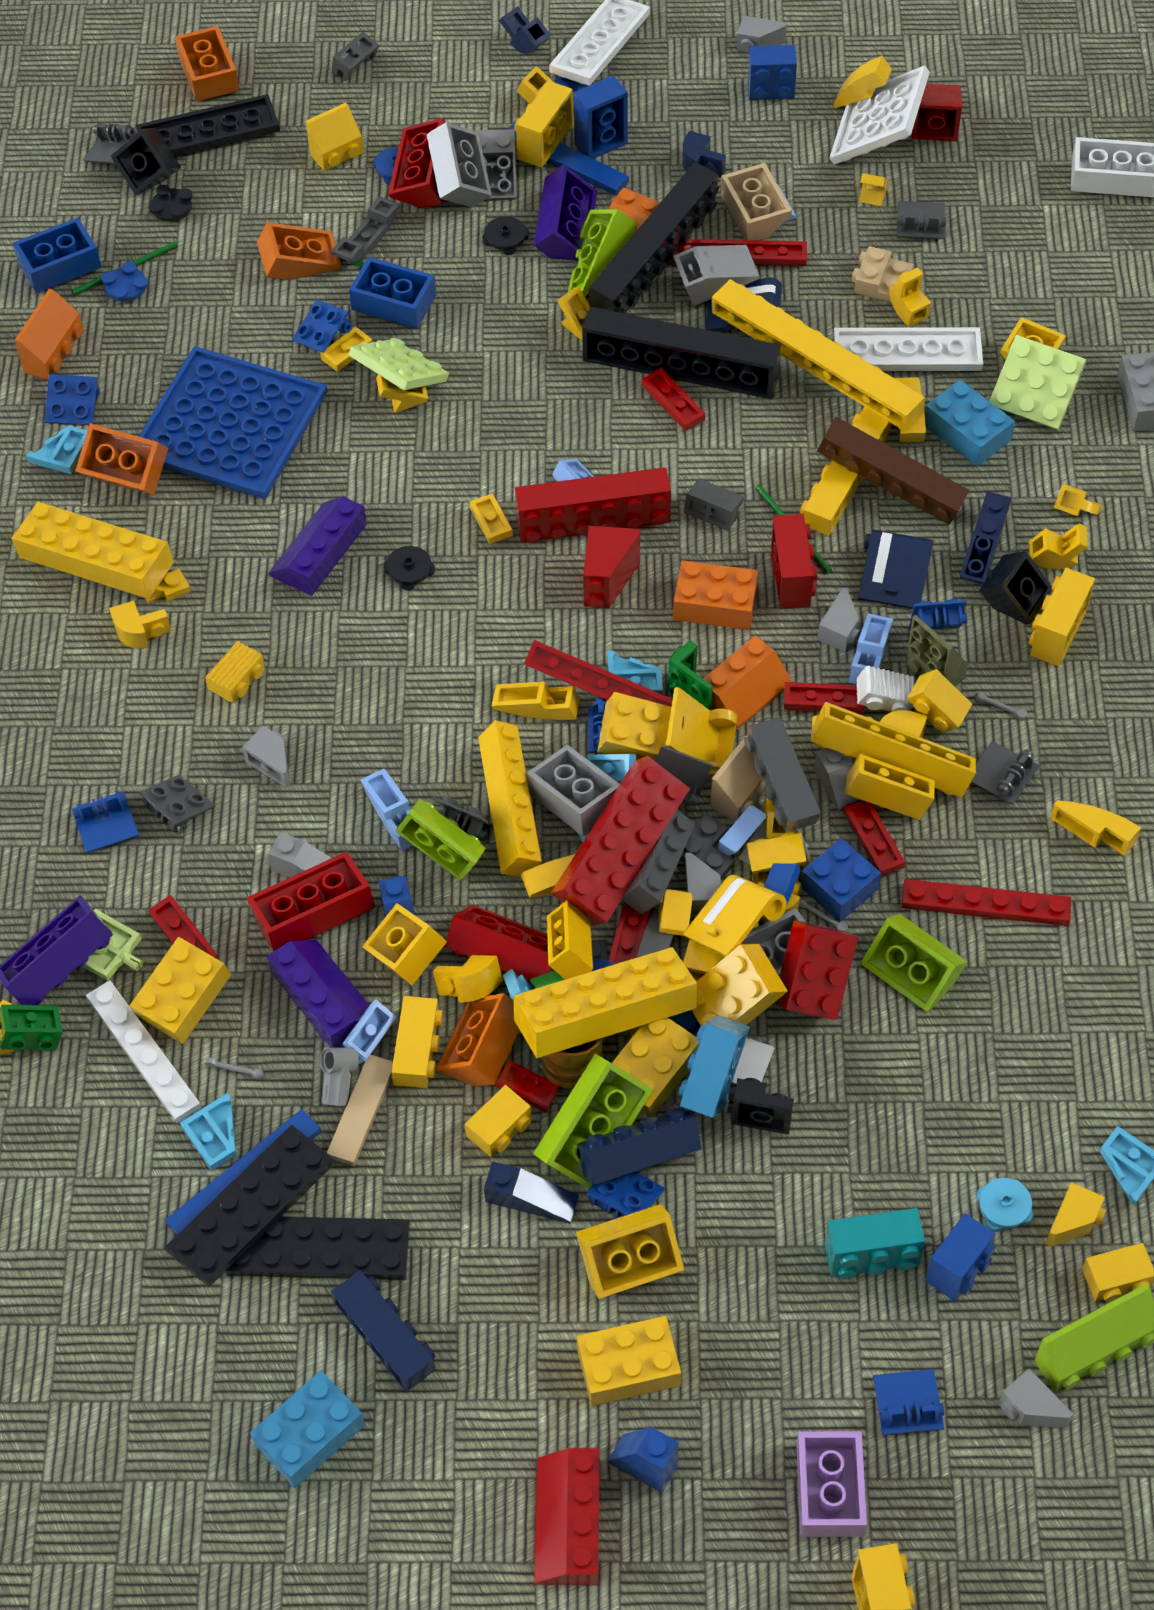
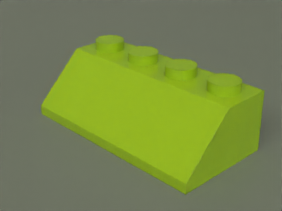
[533,1053,653,1189]
[1035,1283,1154,1392]

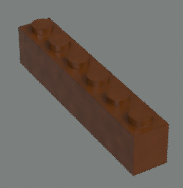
[817,417,969,525]

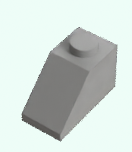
[737,16,787,53]
[817,588,860,652]
[242,726,290,788]
[814,748,862,811]
[685,853,721,915]
[999,1368,1074,1428]

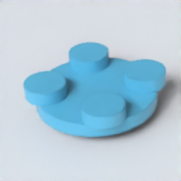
[977,1178,1033,1232]

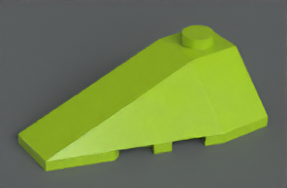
[568,209,638,296]

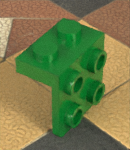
[667,640,713,710]

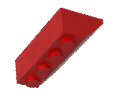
[388,118,446,209]
[247,851,375,952]
[444,904,554,985]
[534,1448,600,1586]

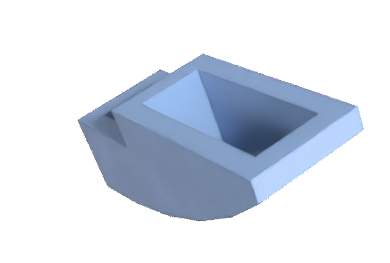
[849,613,893,684]
[360,769,414,851]

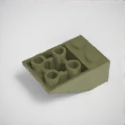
[906,615,968,686]

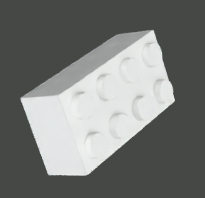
[1071,137,1154,197]

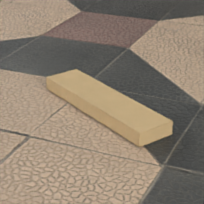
[327,1055,393,1167]

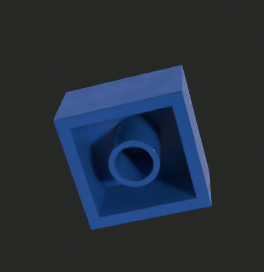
[748,45,797,100]
[801,838,881,922]
[925,1213,996,1302]

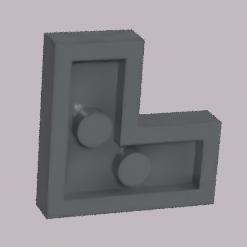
[679,813,734,880]

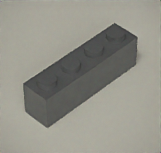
[744,716,821,833]
[621,809,695,915]

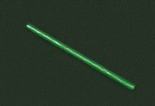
[71,241,178,295]
[755,484,832,574]

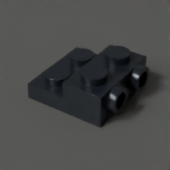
[727,1078,794,1135]

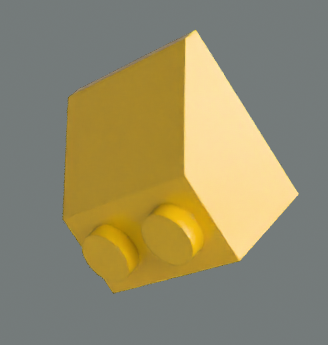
[306,103,364,171]
[362,903,447,986]

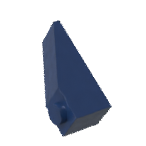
[484,1161,579,1224]

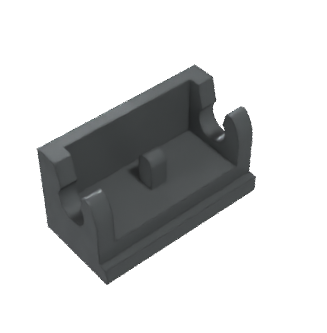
[331,32,379,81]
[684,478,744,531]

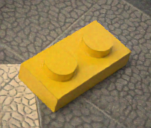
[320,327,373,372]
[469,493,513,544]

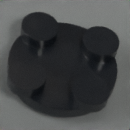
[149,185,193,221]
[482,216,529,255]
[384,546,435,591]

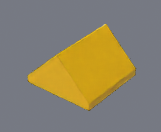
[1000,317,1066,360]

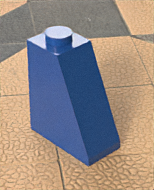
[608,1427,679,1493]

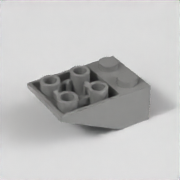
[477,129,516,199]
[674,245,760,307]

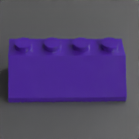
[534,165,597,261]
[269,496,367,596]
[0,895,113,1005]
[267,940,370,1048]

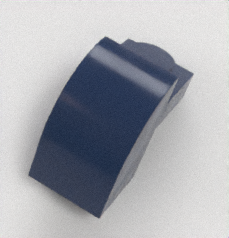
[499,7,551,54]
[682,131,726,178]

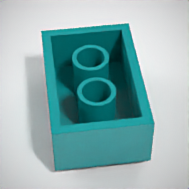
[824,1208,925,1279]

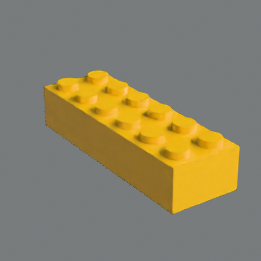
[11,502,175,599]
[513,947,697,1058]

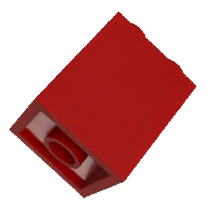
[911,84,962,141]
[583,526,641,608]

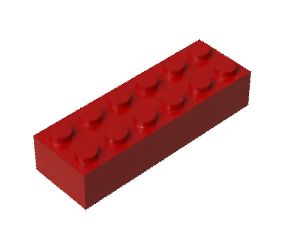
[515,467,671,543]
[551,756,690,926]

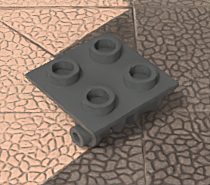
[83,123,138,164]
[897,201,946,239]
[971,741,1039,805]
[655,745,713,806]
[139,775,215,833]
[432,795,493,841]

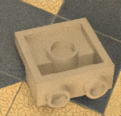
[852,246,914,302]

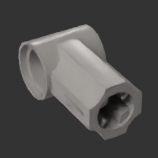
[320,1048,359,1106]

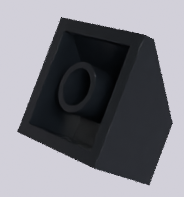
[111,128,181,195]
[979,551,1052,625]

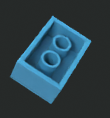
[925,379,1015,467]
[678,1015,750,1118]
[250,1370,365,1489]

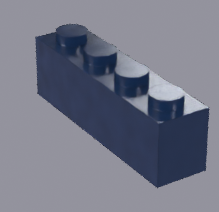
[577,1108,701,1185]
[331,1270,436,1393]

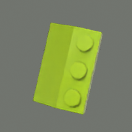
[395,799,486,881]
[860,914,968,1012]

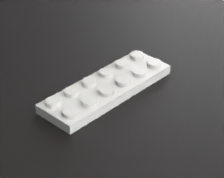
[549,0,650,86]
[833,327,983,371]

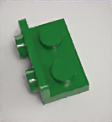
[0,1005,63,1051]

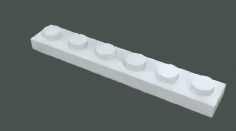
[86,980,201,1123]

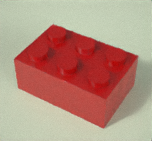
[771,514,817,609]
[774,920,858,1020]

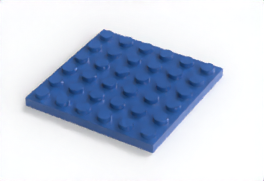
[138,346,328,500]

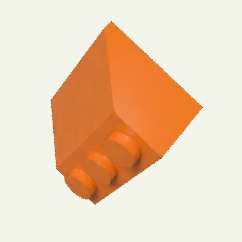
[15,289,84,380]
[703,635,792,730]
[435,993,520,1087]

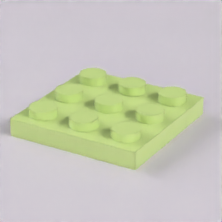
[989,335,1086,431]
[348,338,449,390]

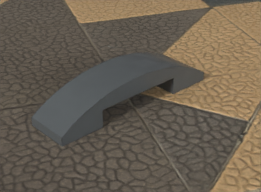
[331,196,400,262]

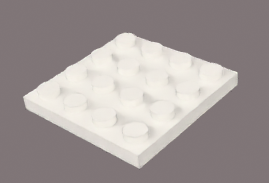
[829,65,930,165]

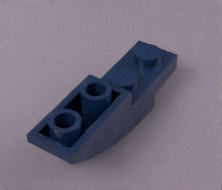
[960,491,1012,584]

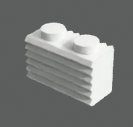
[856,666,915,712]

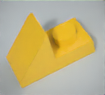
[859,173,890,206]
[557,287,590,340]
[376,374,428,413]
[658,889,693,936]

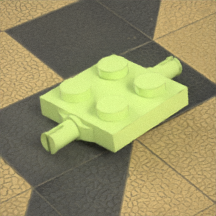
[82,909,143,981]

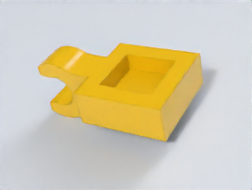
[1054,483,1102,516]
[145,568,191,603]

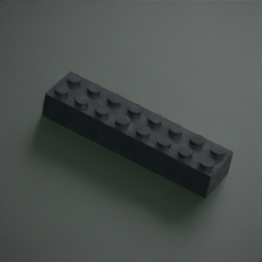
[588,162,719,313]
[582,307,781,400]

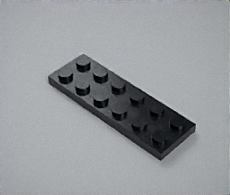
[136,94,280,156]
[165,1125,335,1287]
[226,1216,410,1280]

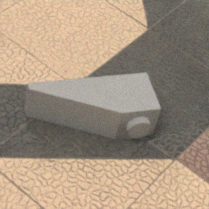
[268,832,331,878]

